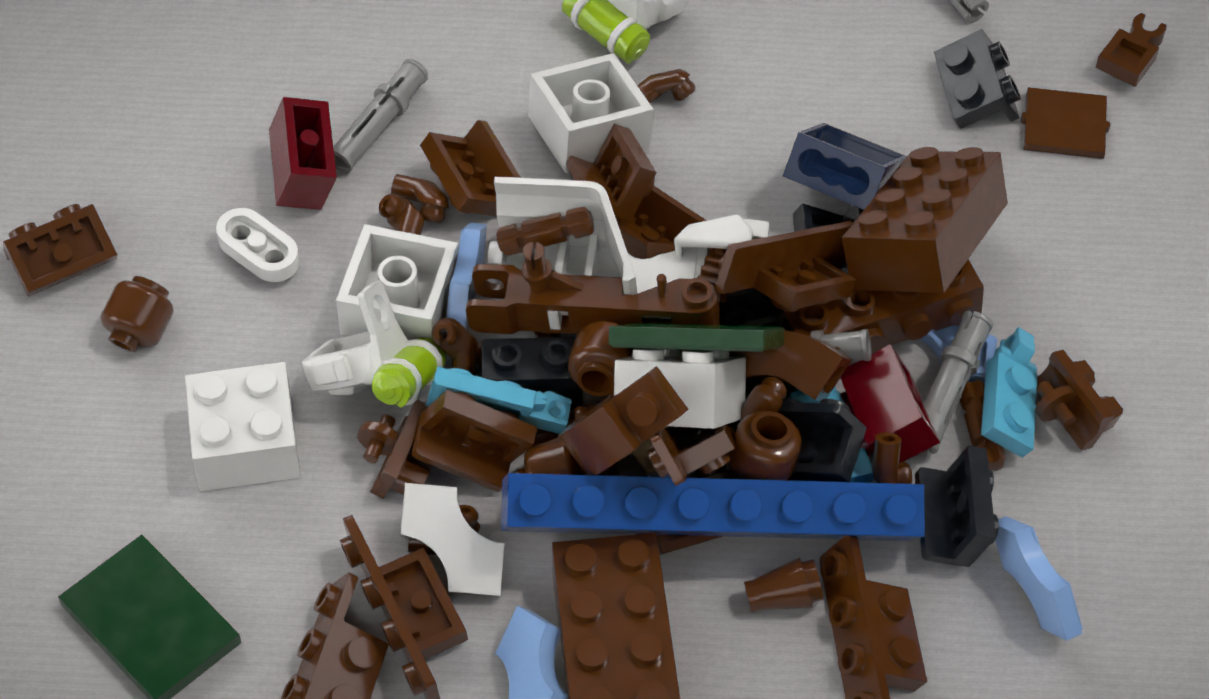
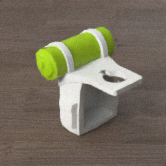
[562,0,689,64]
[302,280,446,408]

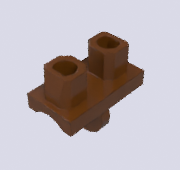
[1035,350,1123,451]
[357,399,430,498]

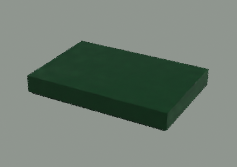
[609,323,784,352]
[58,534,242,699]

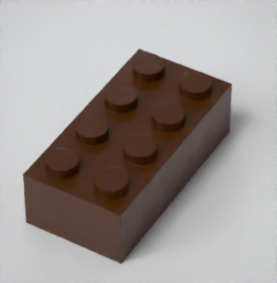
[842,147,1008,293]
[552,533,680,699]

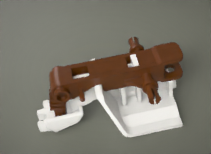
[466,177,770,338]

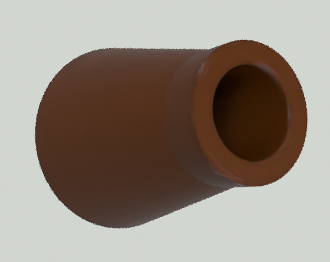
[744,557,824,612]

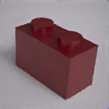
[269,97,337,210]
[840,344,941,463]

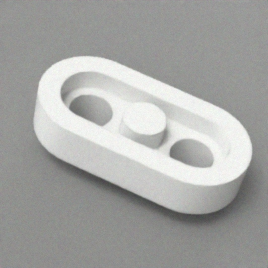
[216,208,300,282]

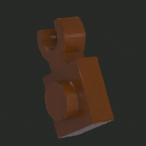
[1095,13,1167,87]

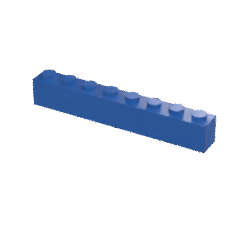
[501,473,925,541]

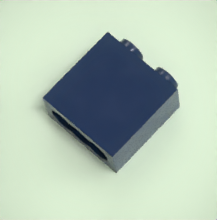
[783,123,907,210]

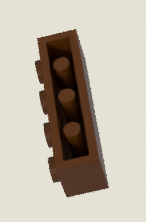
[779,259,984,354]

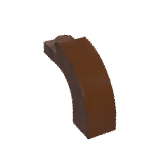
[677,330,853,438]
[558,366,689,475]

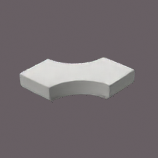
[400,483,505,596]

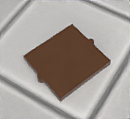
[1020,87,1111,159]

